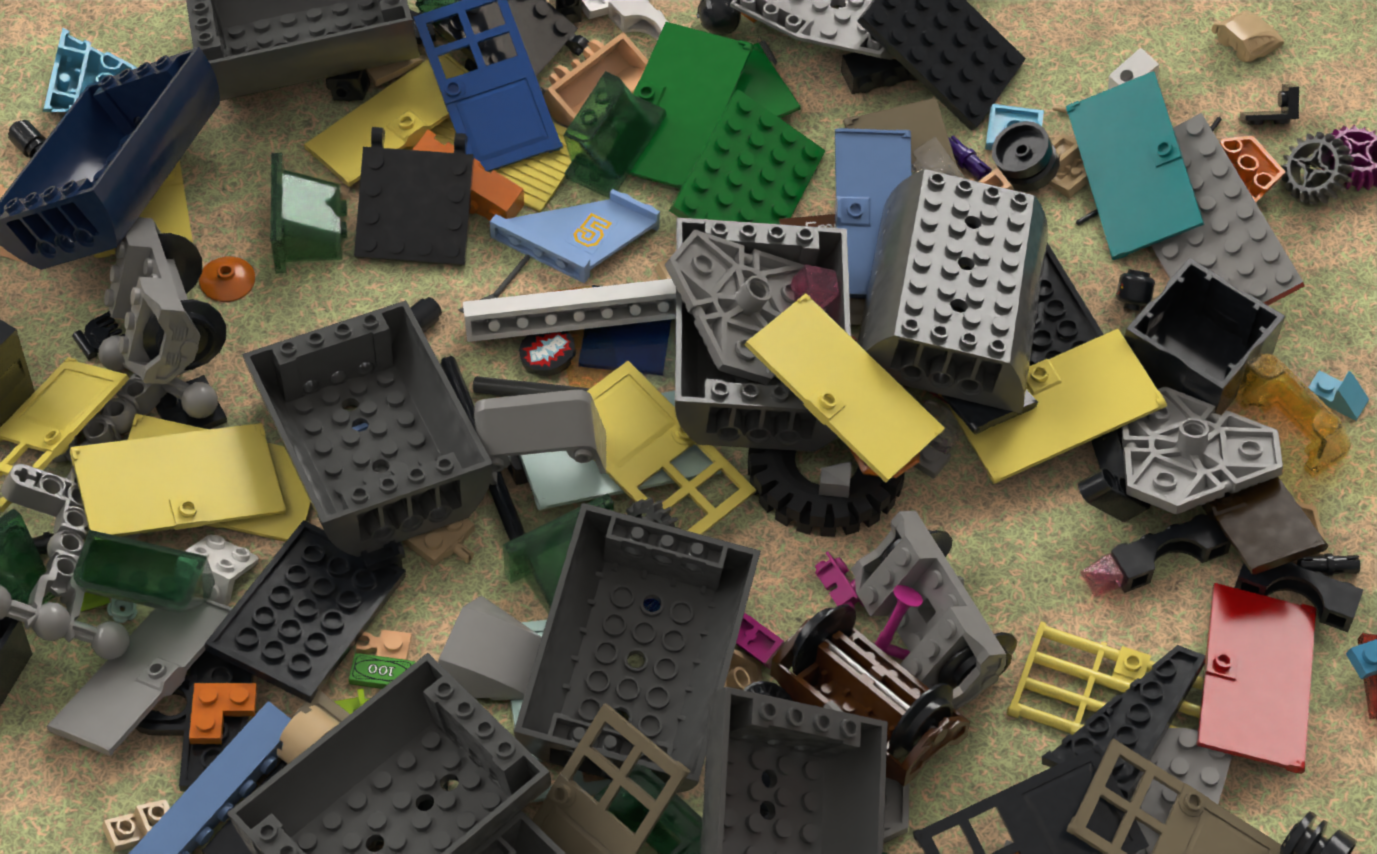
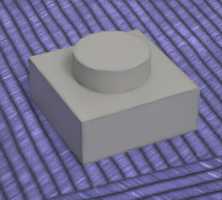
[914,442,951,479]

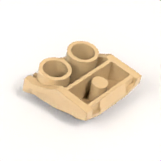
[1211,10,1284,62]

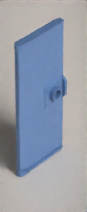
[835,128,912,298]

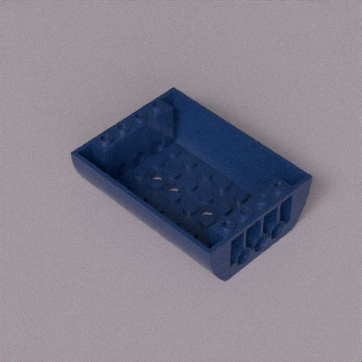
[0,47,220,270]

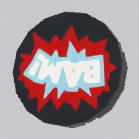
[519,331,576,377]

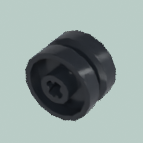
[992,121,1060,192]

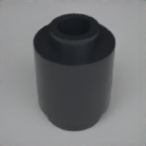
[8,120,46,158]
[410,297,442,333]

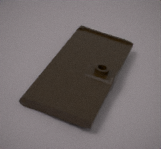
[1202,477,1328,574]

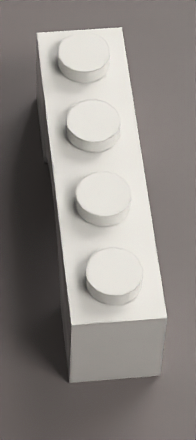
[608,0,668,40]

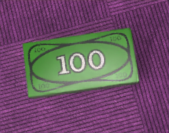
[349,653,415,689]

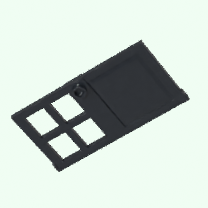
[912,744,1149,854]

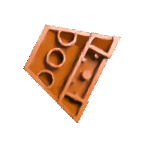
[1219,136,1286,202]

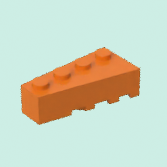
[412,130,524,221]

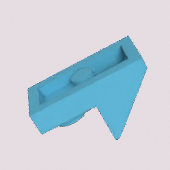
[1305,370,1369,421]

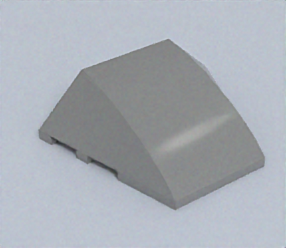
[438,595,542,700]

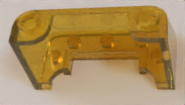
[1235,354,1351,478]

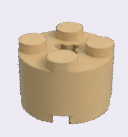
[277,705,340,764]

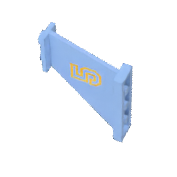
[490,189,660,283]

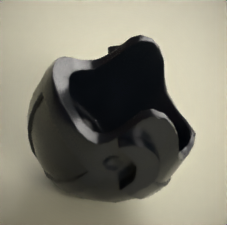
[697,0,741,35]

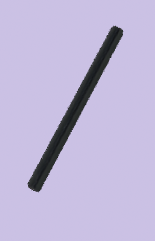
[440,356,526,545]

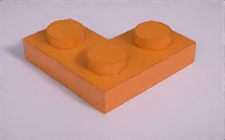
[189,683,258,744]

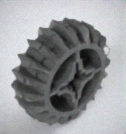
[1281,132,1355,205]

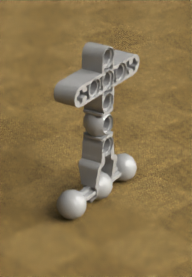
[0,464,140,660]

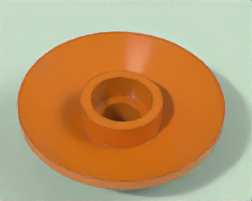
[199,256,255,302]

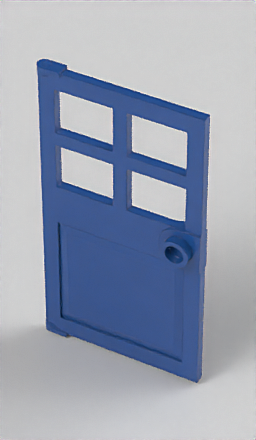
[413,0,563,172]

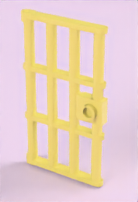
[1007,621,1204,735]

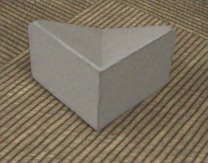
[819,462,852,498]

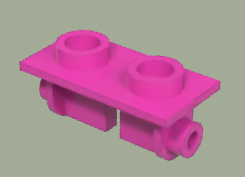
[815,551,864,609]

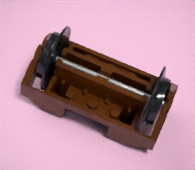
[770,604,970,787]

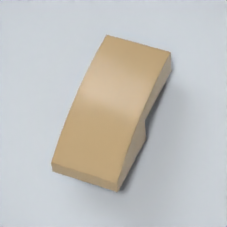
[102,799,170,853]

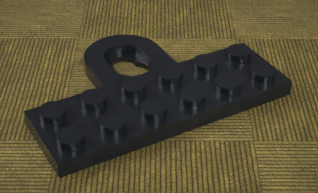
[135,651,253,792]

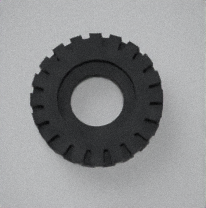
[748,448,905,537]

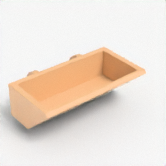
[543,32,649,133]

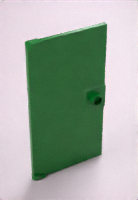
[603,22,754,190]

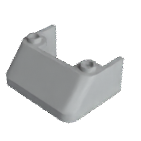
[474,390,606,485]

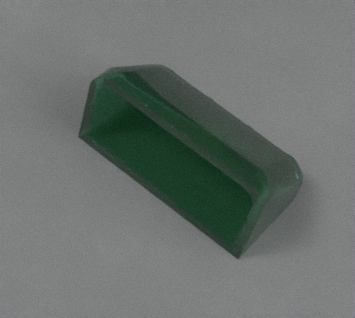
[73,530,215,613]

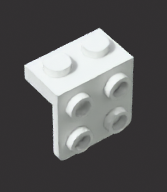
[172,535,259,606]

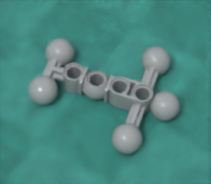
[42,335,218,463]

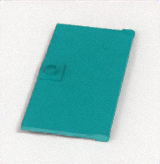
[1066,71,1205,260]

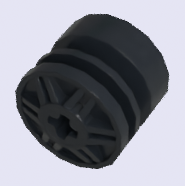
[1280,811,1357,854]

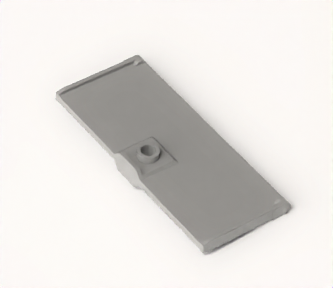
[46,586,233,756]

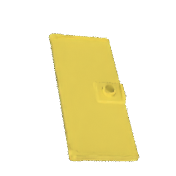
[304,54,469,187]

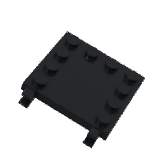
[435,0,589,95]
[354,127,474,266]

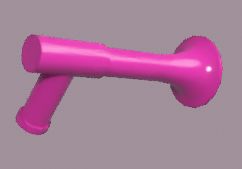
[875,585,923,660]

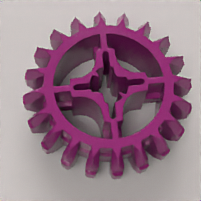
[1321,125,1377,192]

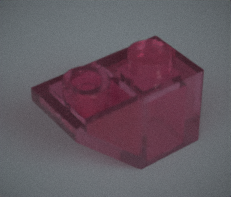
[791,264,839,310]

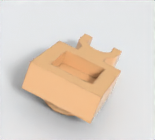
[356,629,412,660]

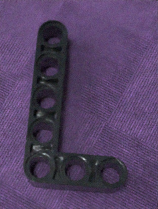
[1078,427,1151,522]

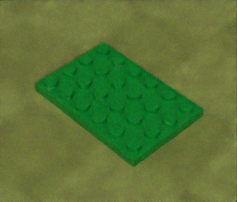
[669,89,826,224]

